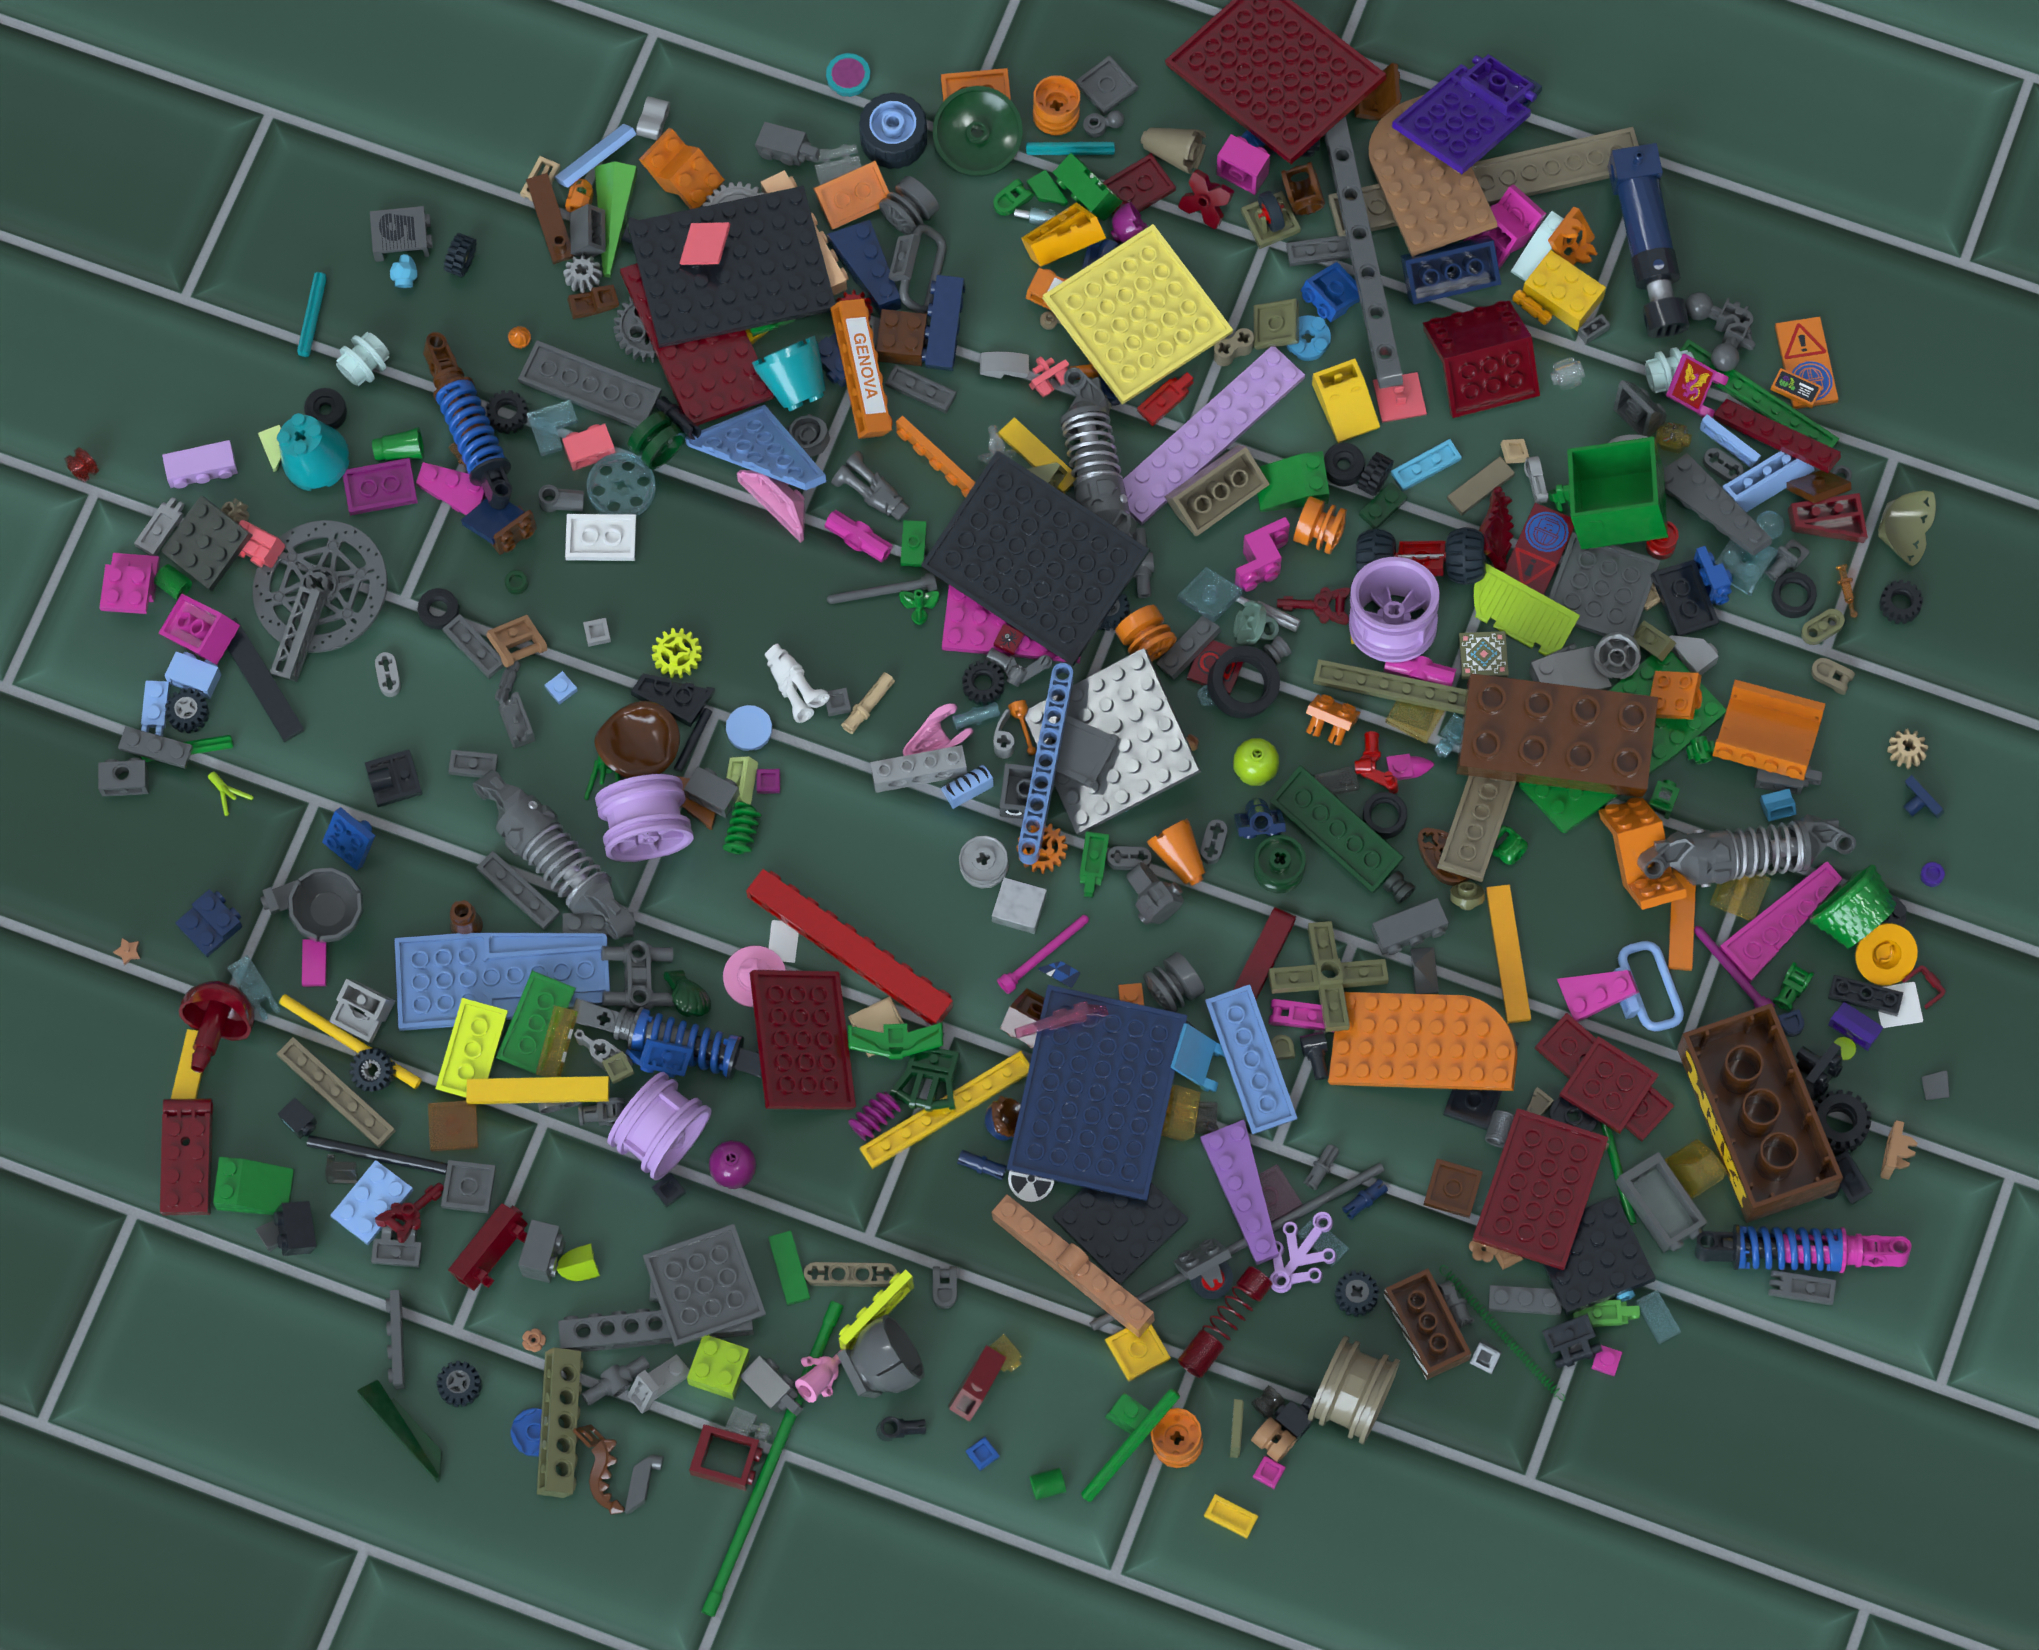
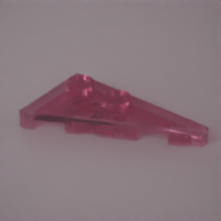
[1014,1001,1108,1038]

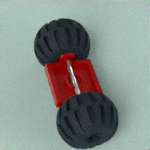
[1356,527,1486,585]

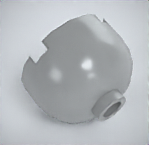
[1594,631,1641,679]

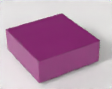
[757,769,780,794]

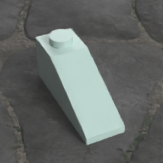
[1511,211,1564,281]

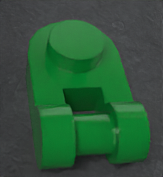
[993,179,1034,216]

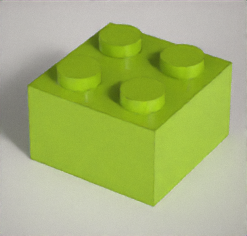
[687,1335,750,1400]

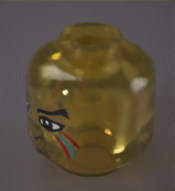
[1656,422,1692,454]

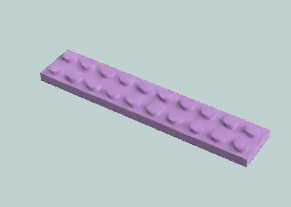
[1123,346,1305,525]

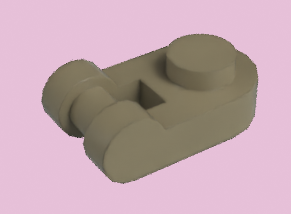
[1811,658,1855,695]

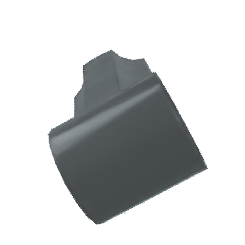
[539,485,584,512]

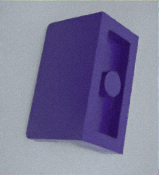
[1828,1002,1883,1051]

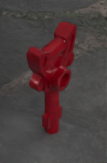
[1277,587,1350,625]
[375,1183,444,1243]

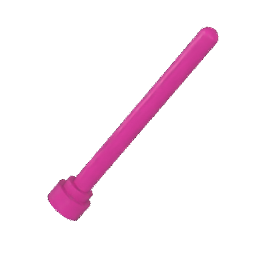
[997,915,1089,994]

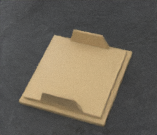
[848,997,908,1058]

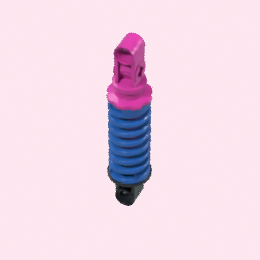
[1695,1224,1912,1273]

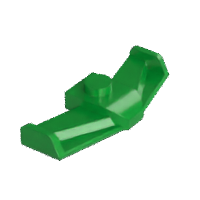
[848,1022,943,1060]

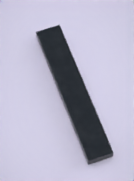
[227,617,305,742]

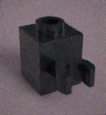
[1275,1395,1314,1442]

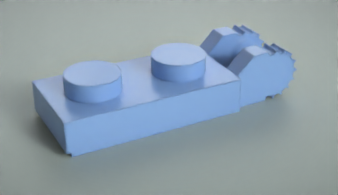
[141,681,170,737]

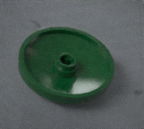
[933,86,1023,177]

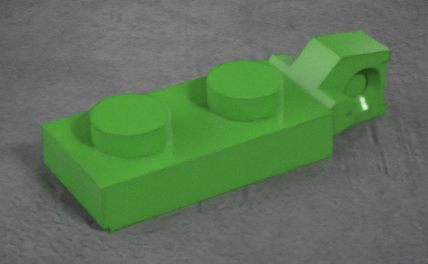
[1573,1300,1640,1327]

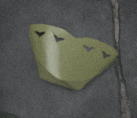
[1878,490,1936,566]

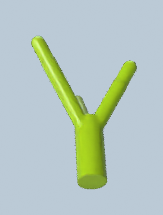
[208,772,254,816]

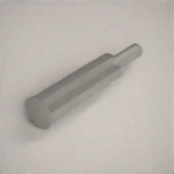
[1234,595,1301,632]

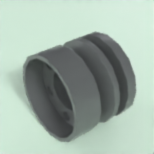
[879,176,940,235]
[1143,952,1205,1012]

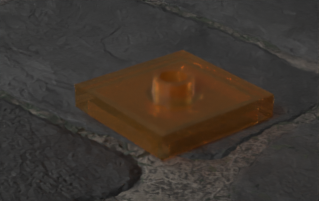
[428,1101,478,1151]

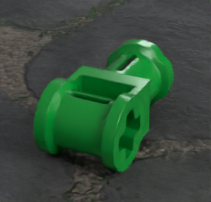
[1772,962,1814,1012]

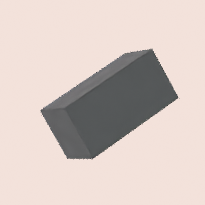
[1578,314,1610,344]

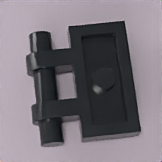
[1542,1313,1603,1368]

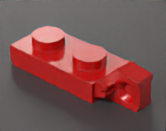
[1137,372,1194,426]

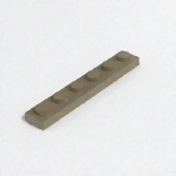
[277,1037,396,1148]

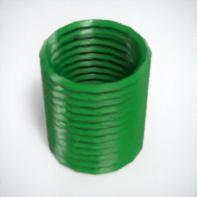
[154,564,192,600]
[1030,1467,1066,1501]

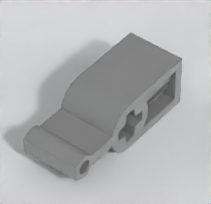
[574,1029,633,1071]

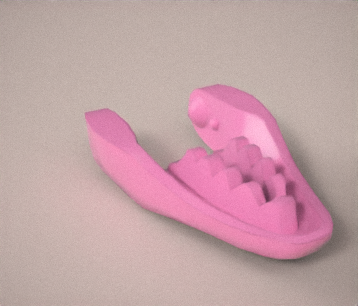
[903,704,974,756]

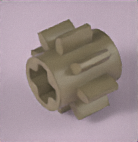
[221,498,249,524]

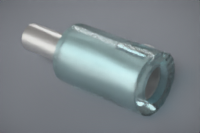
[1014,207,1058,226]

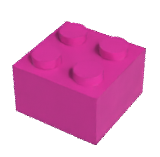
[1216,134,1270,195]

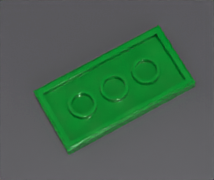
[496,970,576,1076]

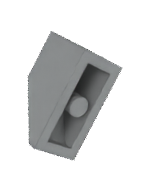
[1669,635,1719,675]

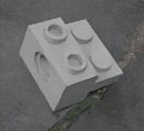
[329,979,395,1043]

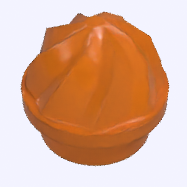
[508,326,531,349]

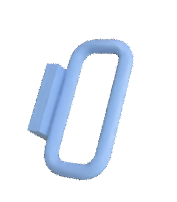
[1613,941,1684,1032]

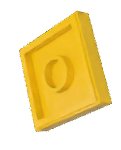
[1105,1324,1171,1382]

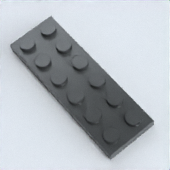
[518,340,662,428]

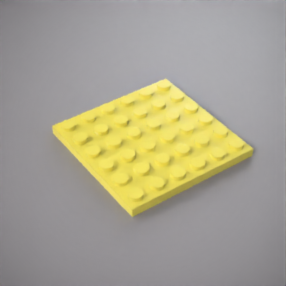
[1042,224,1233,405]

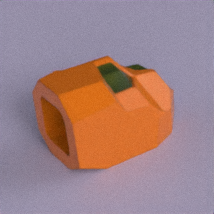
[565,179,593,213]

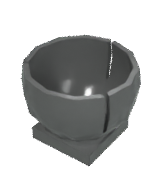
[288,867,364,943]
[837,1315,925,1398]

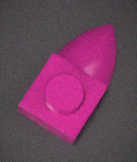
[1386,754,1434,780]

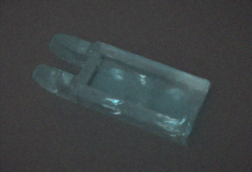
[227,955,281,1021]

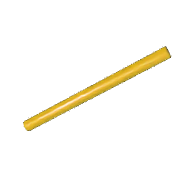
[279,994,422,1089]

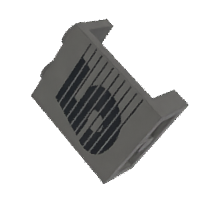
[370,206,433,262]

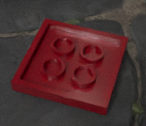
[1559,1036,1659,1134]

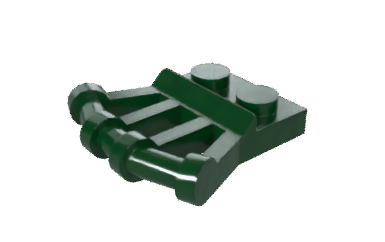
[889,1048,960,1112]

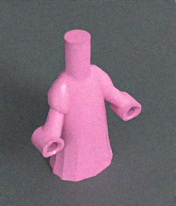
[795,1350,842,1403]

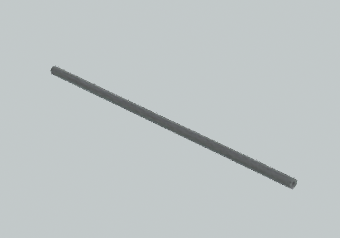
[1089,1163,1385,1331]

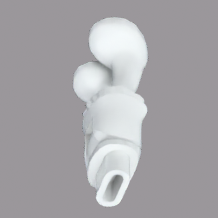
[765,644,830,723]

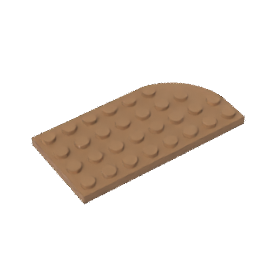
[1369,95,1497,257]

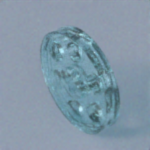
[587,453,656,516]

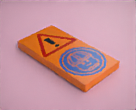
[1775,317,1839,409]

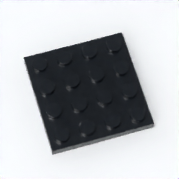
[1053,1182,1188,1285]
[1542,1196,1655,1316]

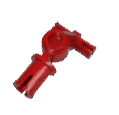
[1355,731,1398,794]

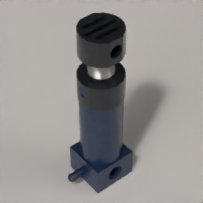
[1607,143,1689,338]

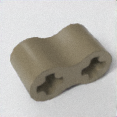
[1214,328,1254,366]

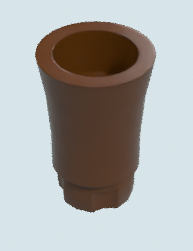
[450,900,483,934]

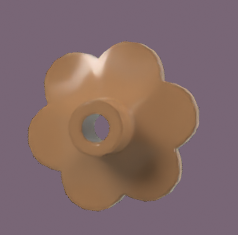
[1469,1241,1499,1262]

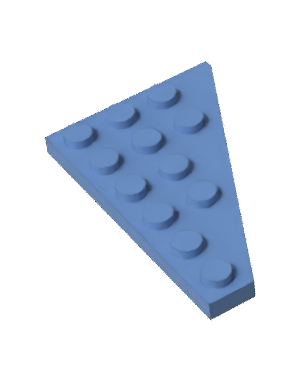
[685,405,826,490]

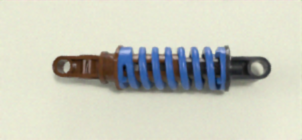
[423,332,512,510]

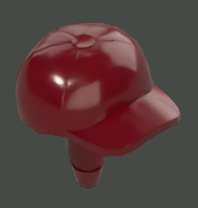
[179,981,255,1073]

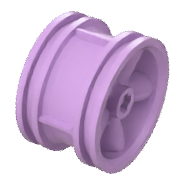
[1349,557,1439,663]
[607,1072,711,1180]

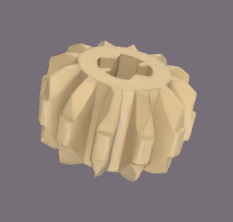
[1887,728,1928,770]

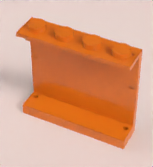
[1713,679,1826,781]

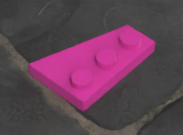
[416,462,485,515]
[1557,970,1639,1022]

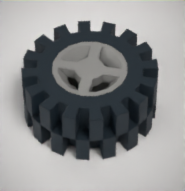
[165,688,209,734]

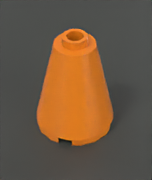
[1147,818,1205,886]

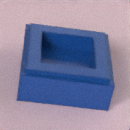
[966,1437,1000,1471]

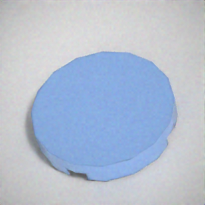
[726,705,772,751]

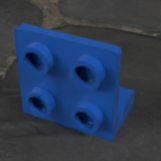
[626,1038,693,1078]

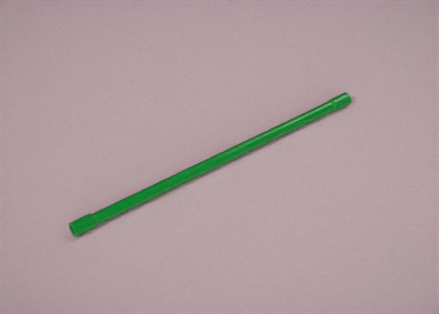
[701,1301,844,1617]

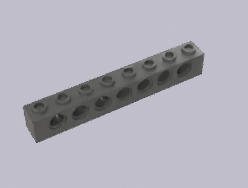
[558,1308,754,1352]

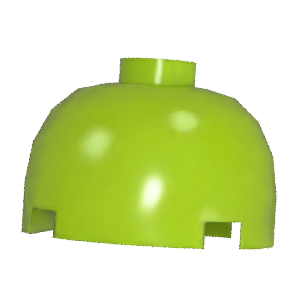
[1233,738,1279,786]

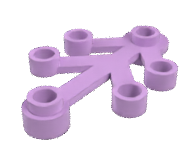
[1269,1212,1337,1293]

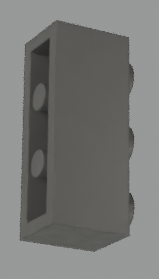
[1371,898,1449,955]

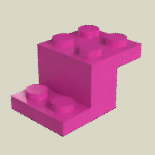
[1464,184,1546,269]
[1235,517,1290,593]
[99,553,160,614]

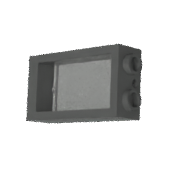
[1615,1152,1707,1253]

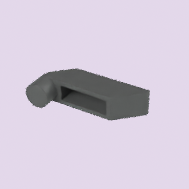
[625,1454,664,1515]

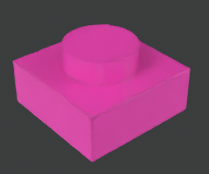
[1591,1345,1622,1376]

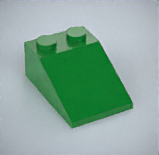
[1257,451,1329,512]
[213,1157,294,1215]

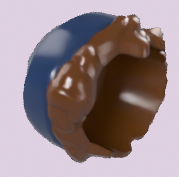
[984,1096,1021,1141]

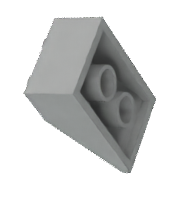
[1529,646,1612,690]

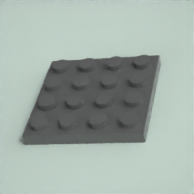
[1549,532,1660,637]
[643,1224,766,1347]

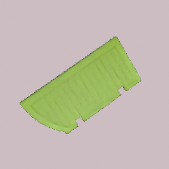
[1474,563,1580,656]

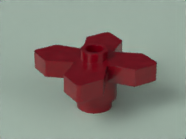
[1178,169,1234,229]

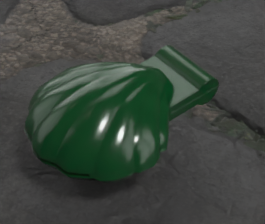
[663,970,711,1017]

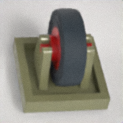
[1241,191,1301,249]

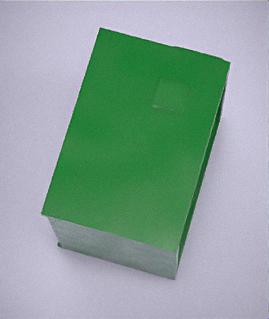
[1556,437,1668,550]

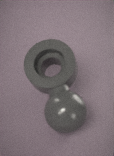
[1083,110,1125,138]

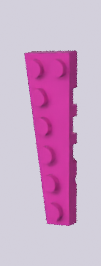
[1720,862,1843,982]

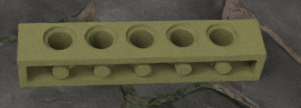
[537,1347,583,1498]

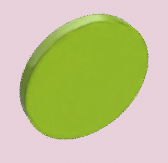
[1834,1037,1856,1060]

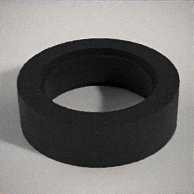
[1207,646,1280,719]

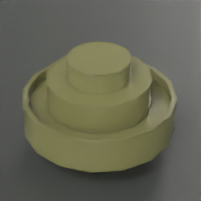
[1450,882,1485,910]

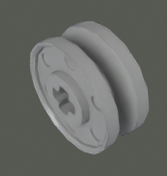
[959,836,1009,889]

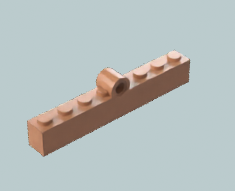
[992,1195,1155,1338]

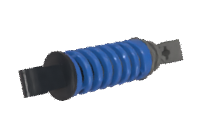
[569,998,762,1080]

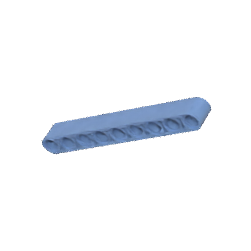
[1018,663,1073,865]

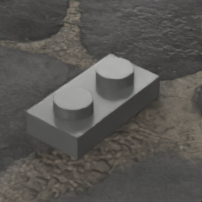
[448,750,498,778]

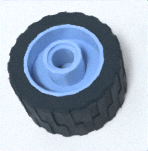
[859,92,927,169]

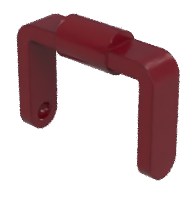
[1902,965,1945,1009]

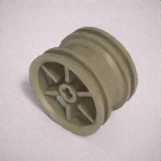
[1308,1335,1401,1444]

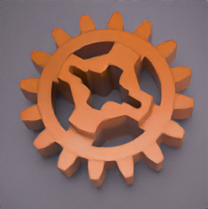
[1017,823,1068,874]

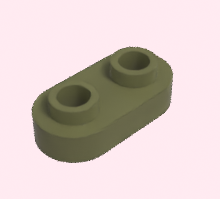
[1801,609,1845,645]

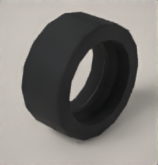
[1771,572,1817,618]
[1362,792,1407,839]

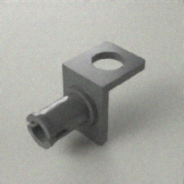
[1766,539,1809,582]

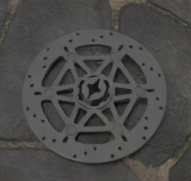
[253,520,388,653]

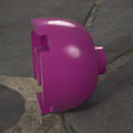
[1111,202,1148,243]
[709,1140,757,1189]

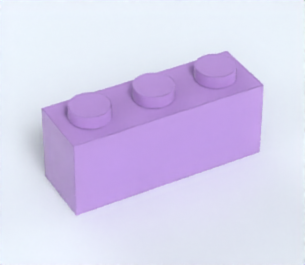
[162,440,238,489]

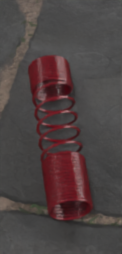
[1178,1266,1273,1378]

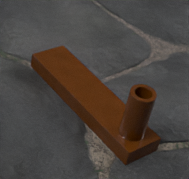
[526,173,574,264]

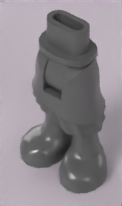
[831,451,910,521]

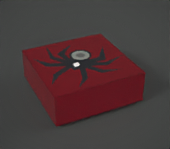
[994,624,1025,655]

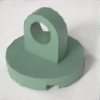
[1233,600,1279,646]

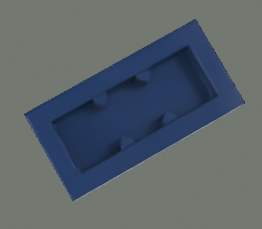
[1903,775,1944,819]

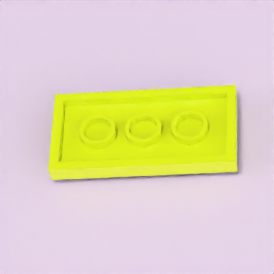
[435,998,508,1098]
[839,1269,914,1350]

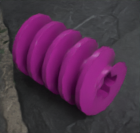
[848,1091,902,1141]

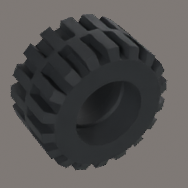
[1814,1090,1871,1155]

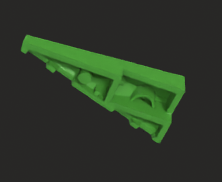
[595,161,638,278]

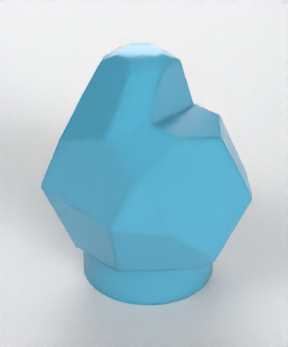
[390,254,417,288]

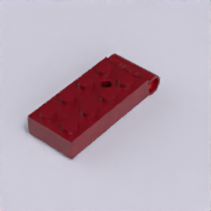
[160,1098,213,1215]

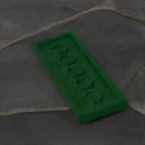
[1270,765,1405,893]

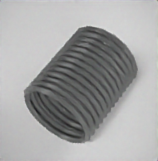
[1485,1110,1515,1148]

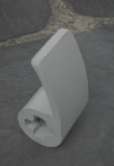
[993,709,1014,759]

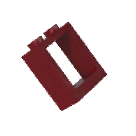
[689,1424,763,1491]

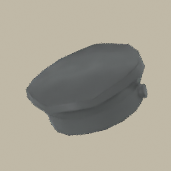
[787,414,830,457]

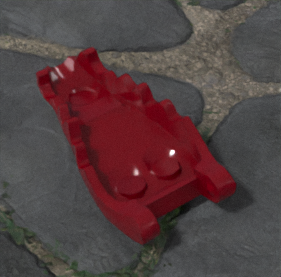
[1479,486,1514,572]

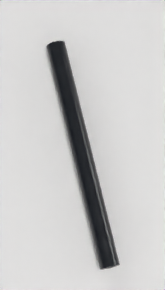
[307,1135,448,1175]

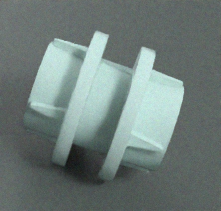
[336,332,390,386]
[1645,347,1694,395]

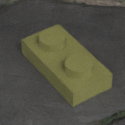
[1633,620,1677,661]

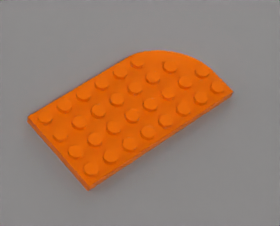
[1328,992,1517,1091]

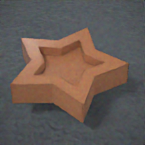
[113,938,140,965]

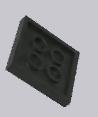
[161,496,253,591]

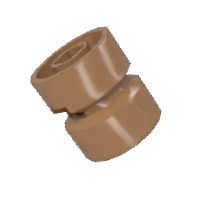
[1251,1417,1297,1463]

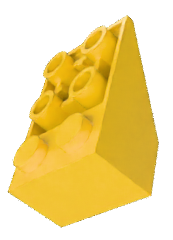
[1312,359,1380,443]

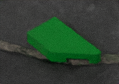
[1027,170,1068,206]

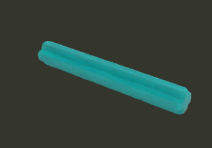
[1026,142,1115,155]
[297,272,327,357]

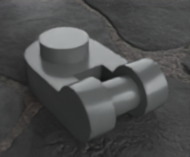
[933,1266,957,1309]

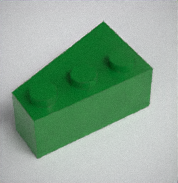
[1052,153,1123,221]

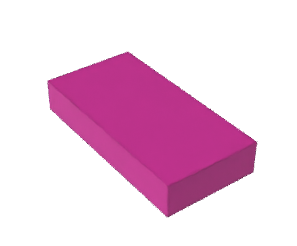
[302,939,327,987]

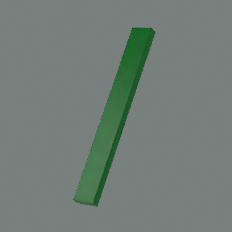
[1679,339,1839,448]

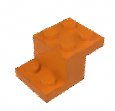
[639,128,725,209]

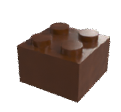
[876,309,928,366]

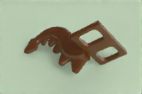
[573,1424,625,1514]

